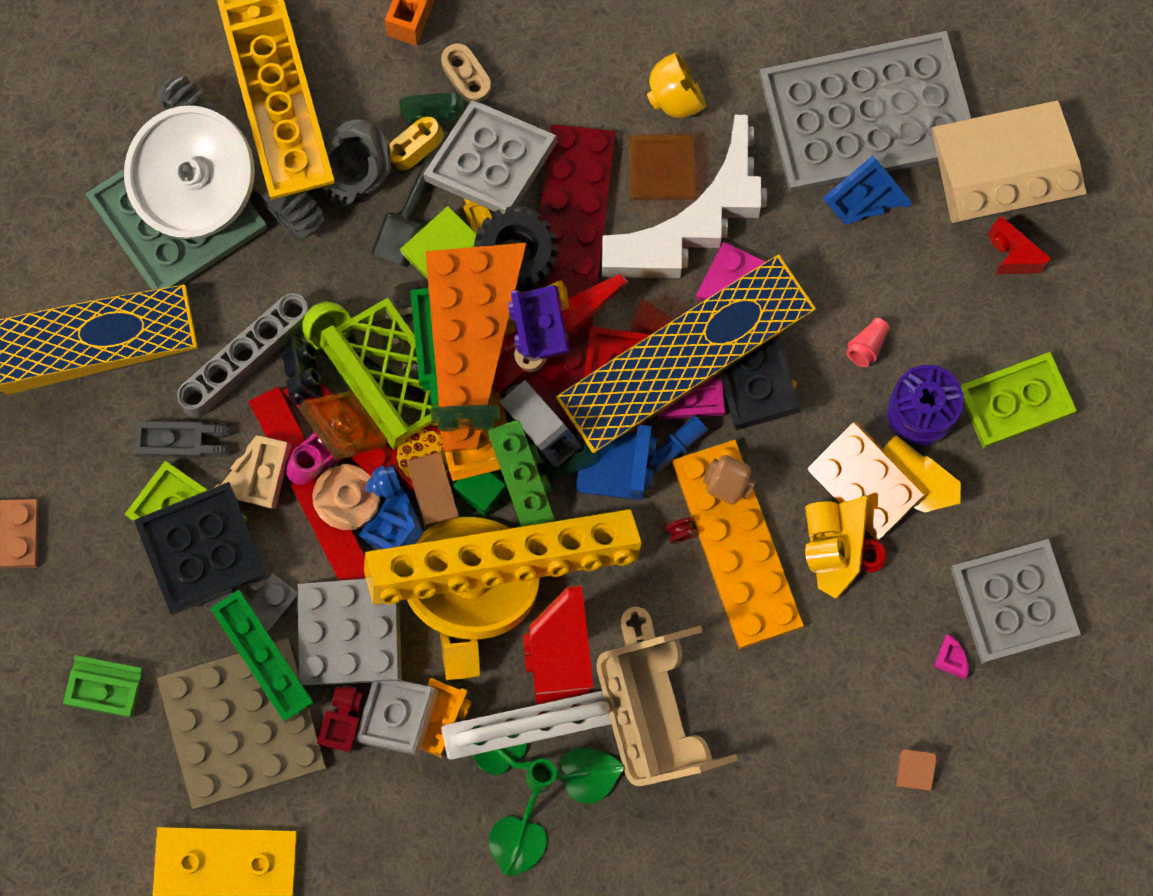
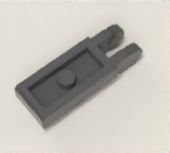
[133,421,230,458]

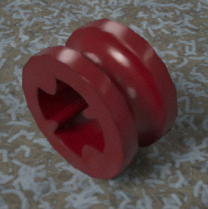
[665,517,699,544]

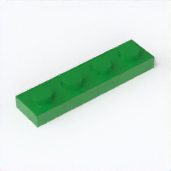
[210,590,314,723]

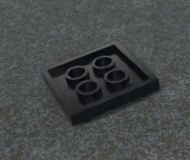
[134,482,267,615]

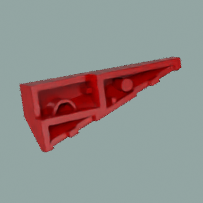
[493,274,629,394]

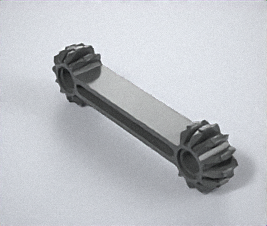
[157,74,324,240]

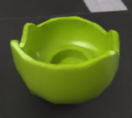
[302,301,351,350]

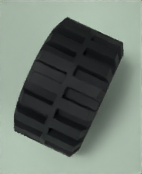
[474,207,558,293]

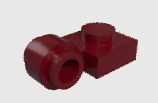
[317,684,364,754]

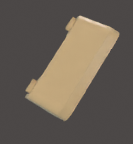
[596,626,738,786]

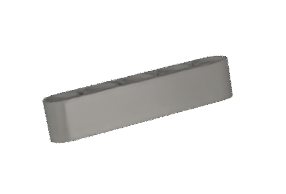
[177,293,309,418]

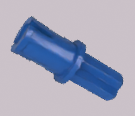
[647,415,708,472]

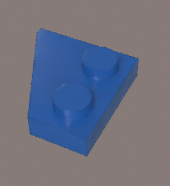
[823,155,912,225]
[359,486,423,550]

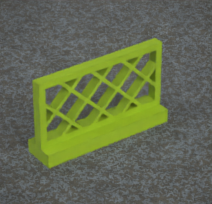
[320,298,440,450]

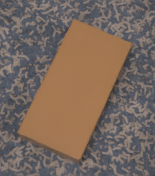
[407,452,459,527]

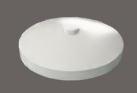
[124,106,255,239]

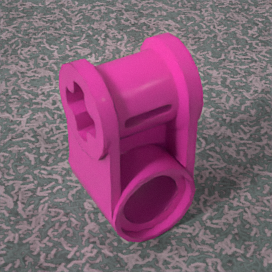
[286,423,351,485]

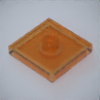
[629,135,696,201]
[298,391,388,460]

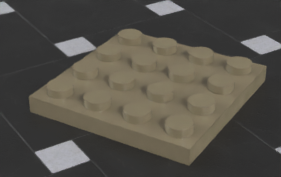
[156,638,327,811]

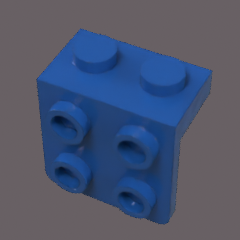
[577,425,657,501]

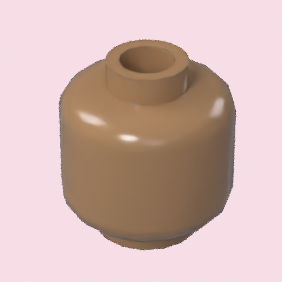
[703,455,756,505]

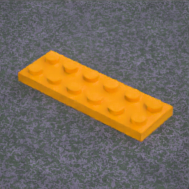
[672,440,804,650]

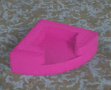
[934,634,969,679]

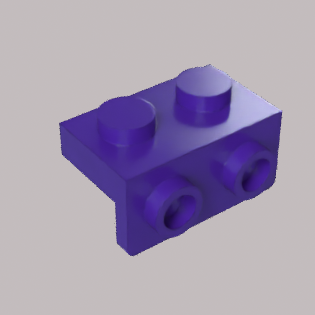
[508,285,571,361]

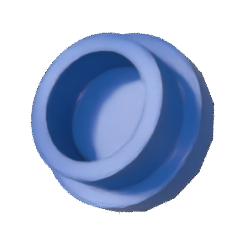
[365,465,401,499]

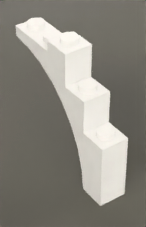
[602,115,767,278]

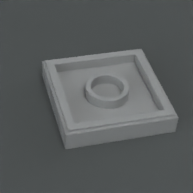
[354,680,439,756]

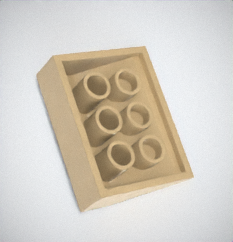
[931,100,1086,223]

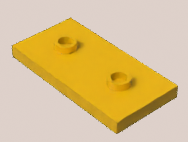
[153,827,297,896]

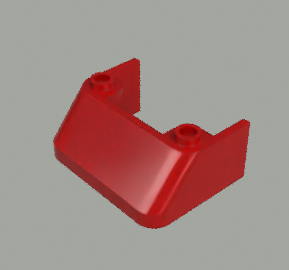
[523,585,593,715]

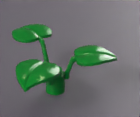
[472,715,624,877]

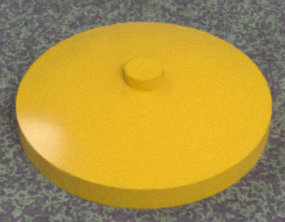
[403,517,540,640]

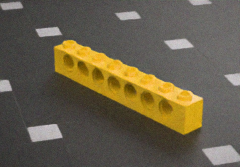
[364,509,642,605]

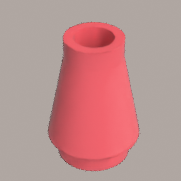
[846,318,890,367]

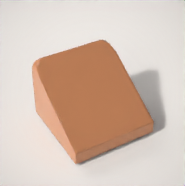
[896,749,937,791]

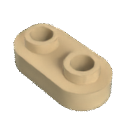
[441,44,491,103]

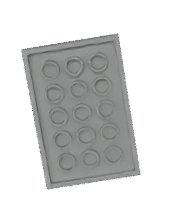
[759,31,971,192]

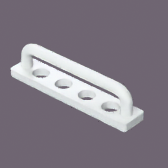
[441,691,611,760]

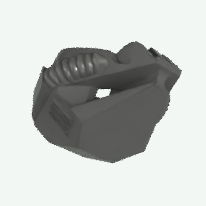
[323,120,391,208]

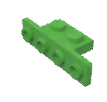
[488,420,555,527]

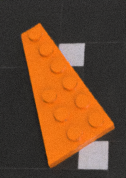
[425,243,526,453]

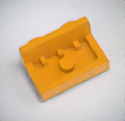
[421,678,472,758]

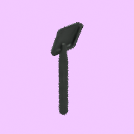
[371,129,450,267]

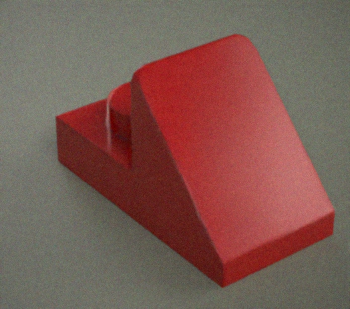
[988,216,1051,275]

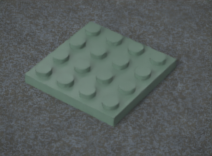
[85,169,268,290]

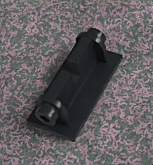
[282,335,323,405]

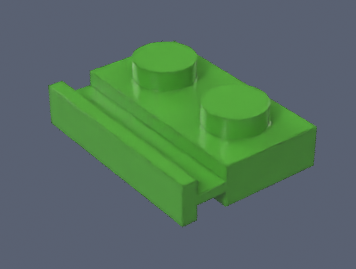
[63,655,144,719]

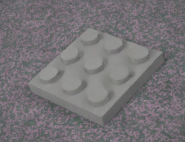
[423,100,557,214]
[950,539,1081,664]
[298,579,402,687]

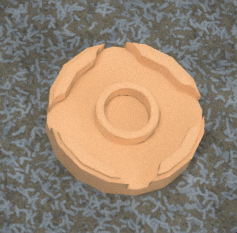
[312,464,381,530]

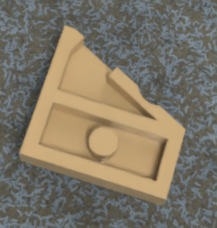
[215,435,292,509]

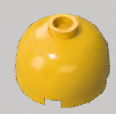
[647,52,707,118]

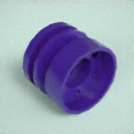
[887,365,964,447]

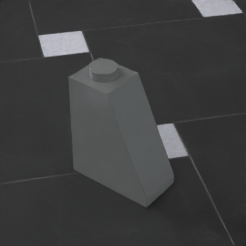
[499,380,581,468]

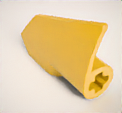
[883,435,961,513]
[805,496,868,599]

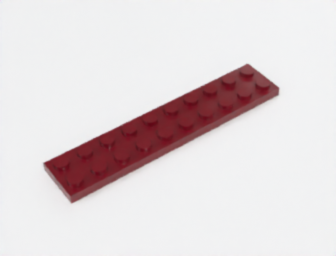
[514,124,615,443]

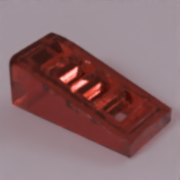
[631,298,673,335]

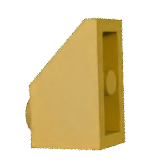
[440,633,480,680]

